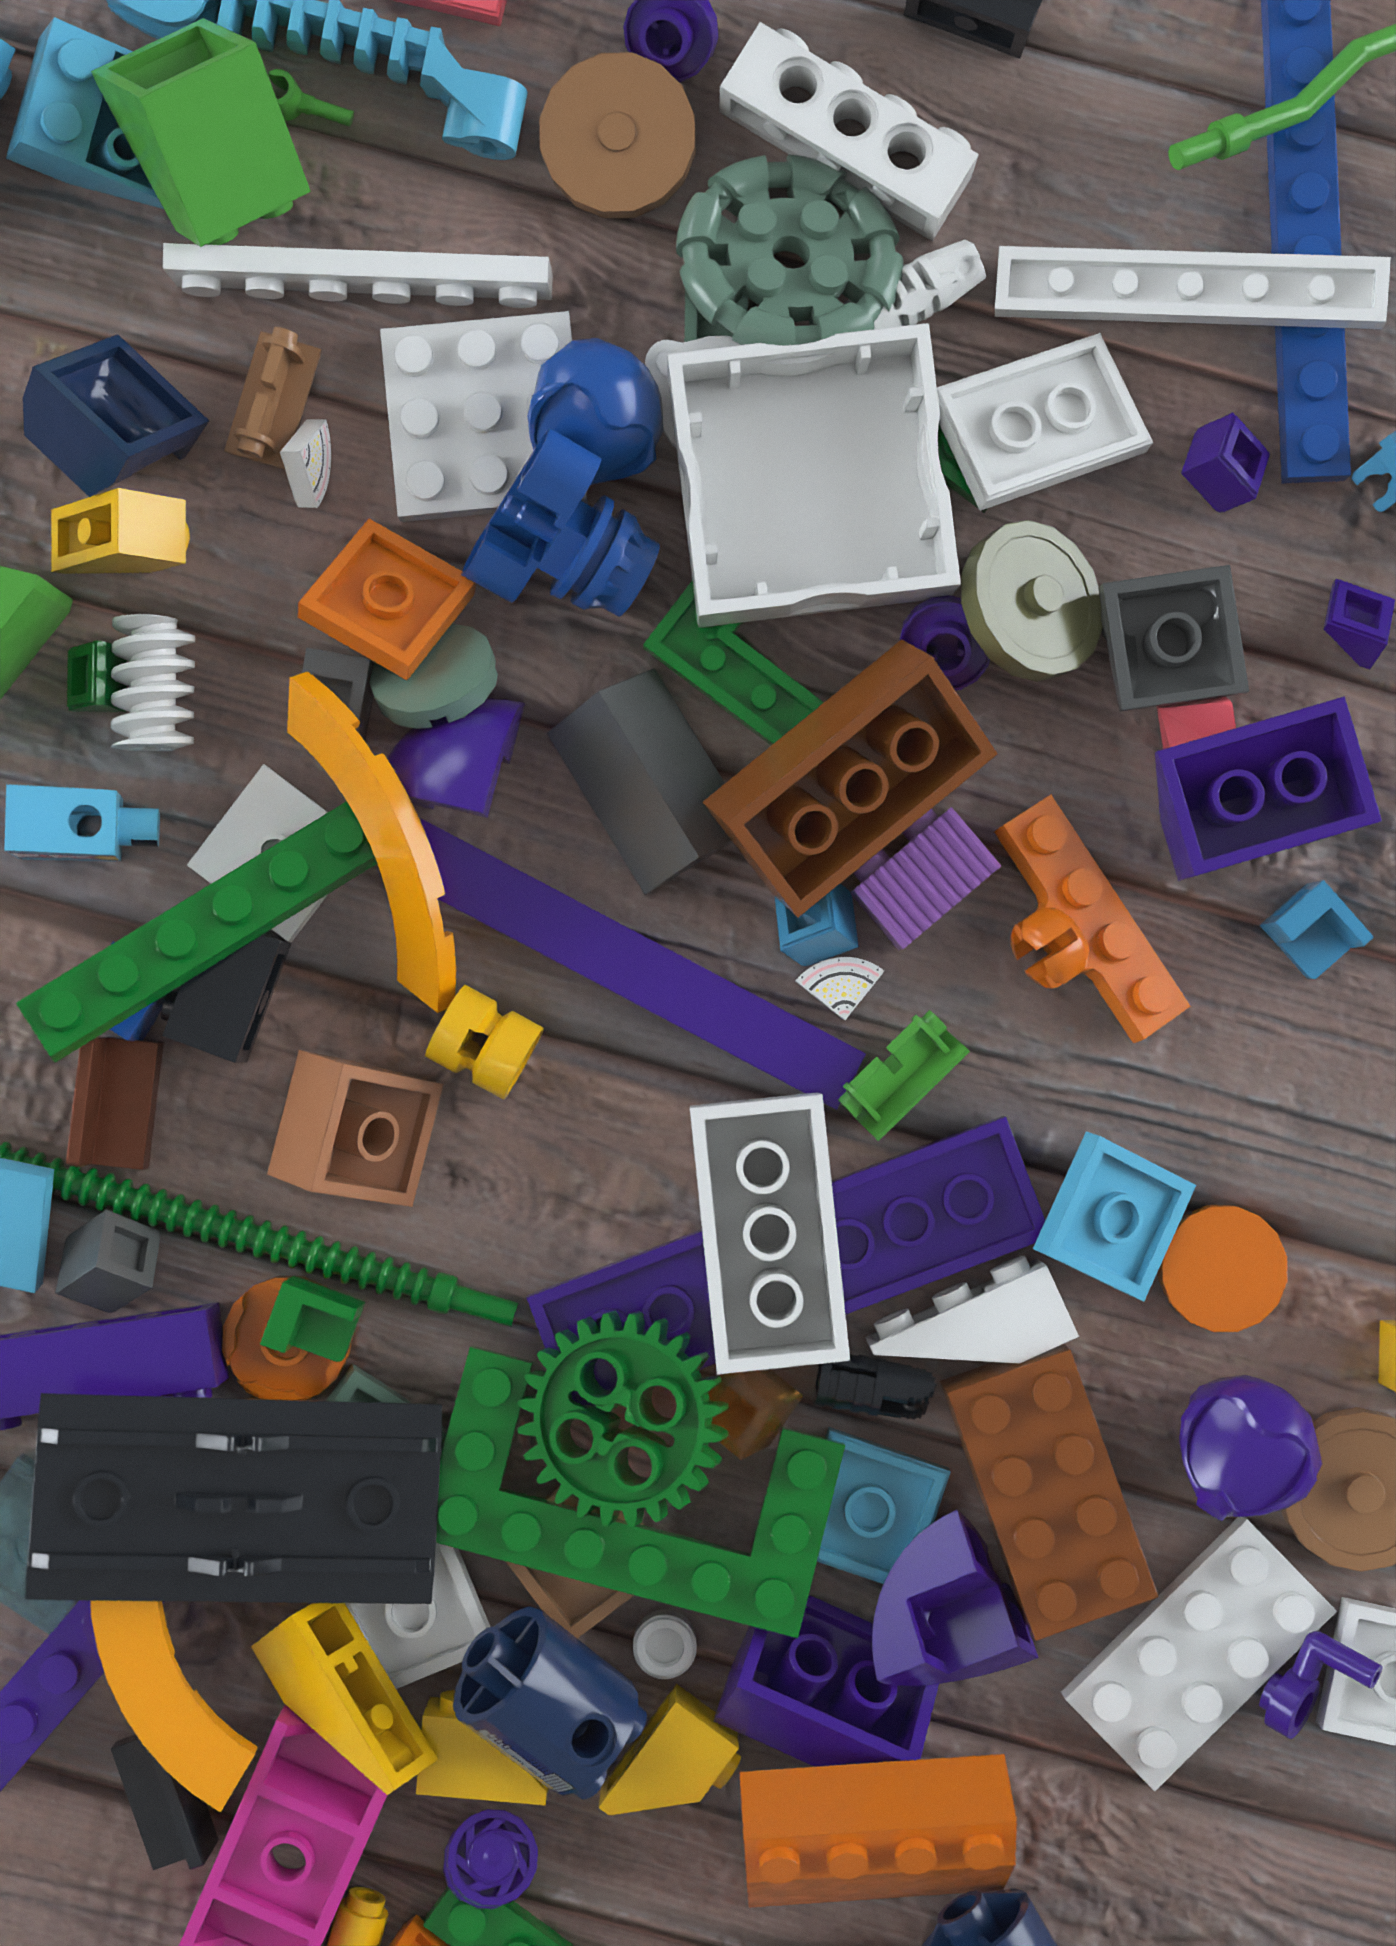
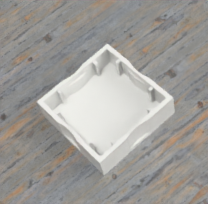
[667,323,961,628]

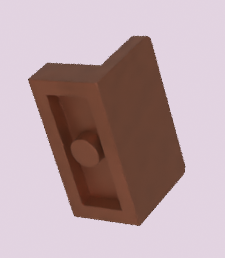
[66,1036,164,1170]

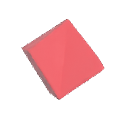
[1157,697,1236,749]

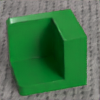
[260,1276,366,1362]

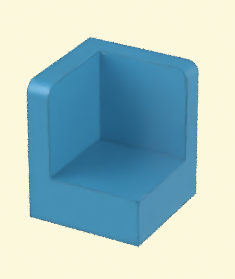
[1260,880,1374,979]

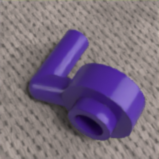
[1259,1631,1383,1739]

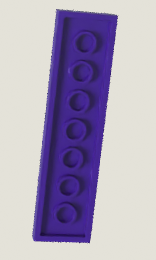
[526,1116,1045,1406]

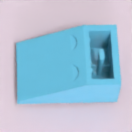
[6,17,164,209]

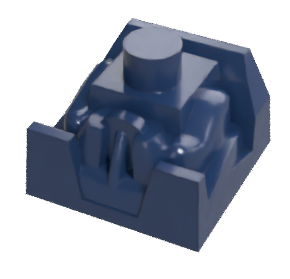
[22,334,209,497]

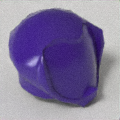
[1179,1375,1322,1521]

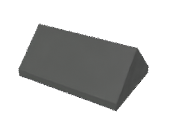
[547,668,733,895]

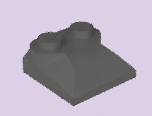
[1098,565,1249,712]

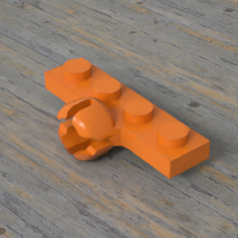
[994,794,1191,1044]

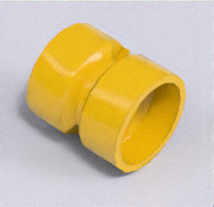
[425,984,544,1100]

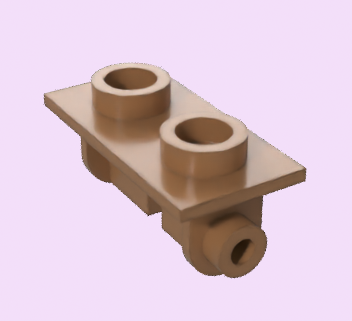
[224,327,322,470]

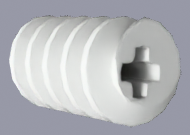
[111,614,195,751]

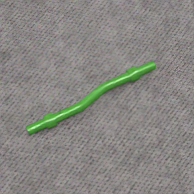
[1168,24,1396,170]

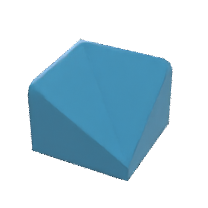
[774,884,859,966]

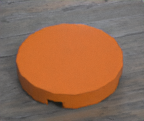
[1158,1205,1288,1332]
[222,1275,351,1400]

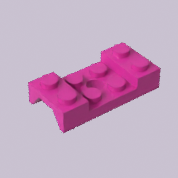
[179,1705,387,1946]

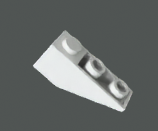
[865,1256,1079,1363]

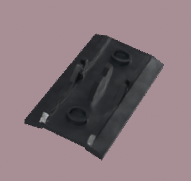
[25,1393,442,1604]

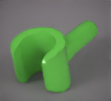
[268,69,354,127]

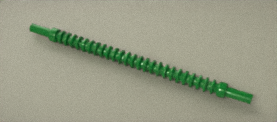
[0,1142,519,1327]

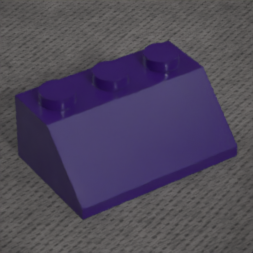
[1155,696,1382,881]
[714,1595,939,1767]

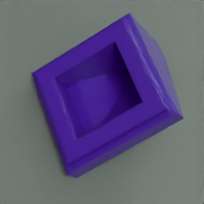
[1323,579,1395,670]

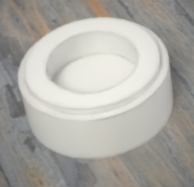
[633,1609,697,1679]

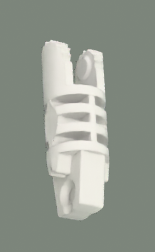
[844,240,986,329]

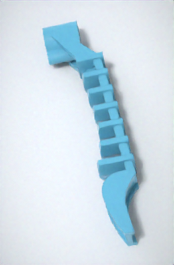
[106,0,528,160]

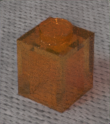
[708,1369,803,1460]

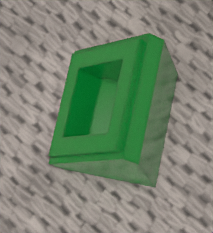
[67,640,127,712]

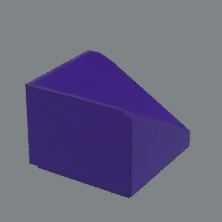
[1181,412,1270,512]

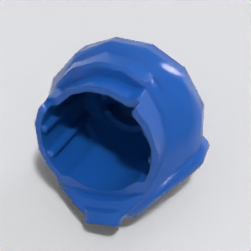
[527,338,664,485]

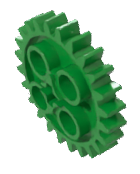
[517,1311,729,1528]

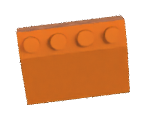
[739,1754,1017,1908]

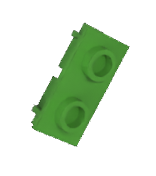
[838,1010,970,1141]

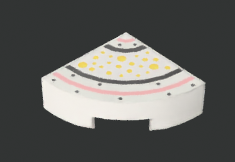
[280,419,331,508]
[795,957,884,1020]

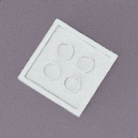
[380,311,588,522]

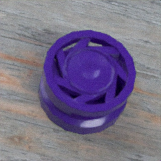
[442,1809,538,1910]

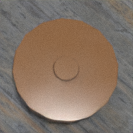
[539,52,696,218]
[1281,1407,1396,1572]

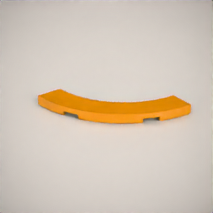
[287,671,456,1013]
[90,1601,258,1812]

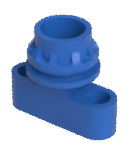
[461,428,660,617]

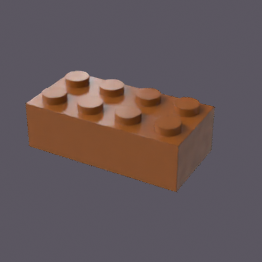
[702,639,998,918]
[939,1344,1159,1641]

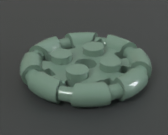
[676,154,904,346]

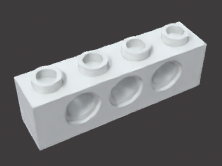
[719,22,979,241]

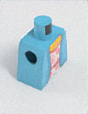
[4,784,160,861]

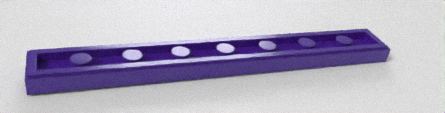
[419,817,866,1110]

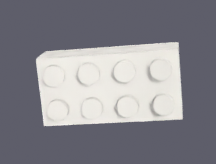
[690,1092,850,1374]

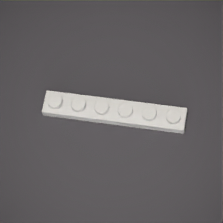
[163,243,553,308]
[995,246,1391,329]

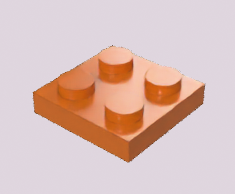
[298,518,476,680]

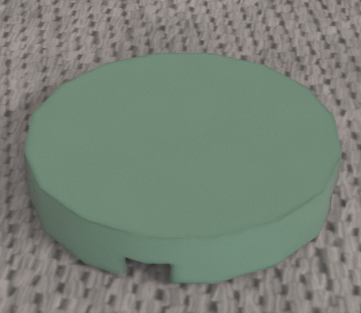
[369,623,498,729]

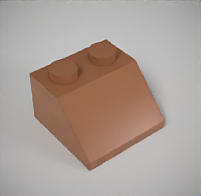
[267,1050,444,1207]

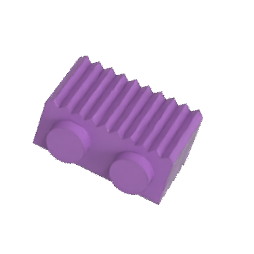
[850,807,1001,950]

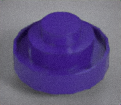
[623,0,719,82]
[899,595,990,691]

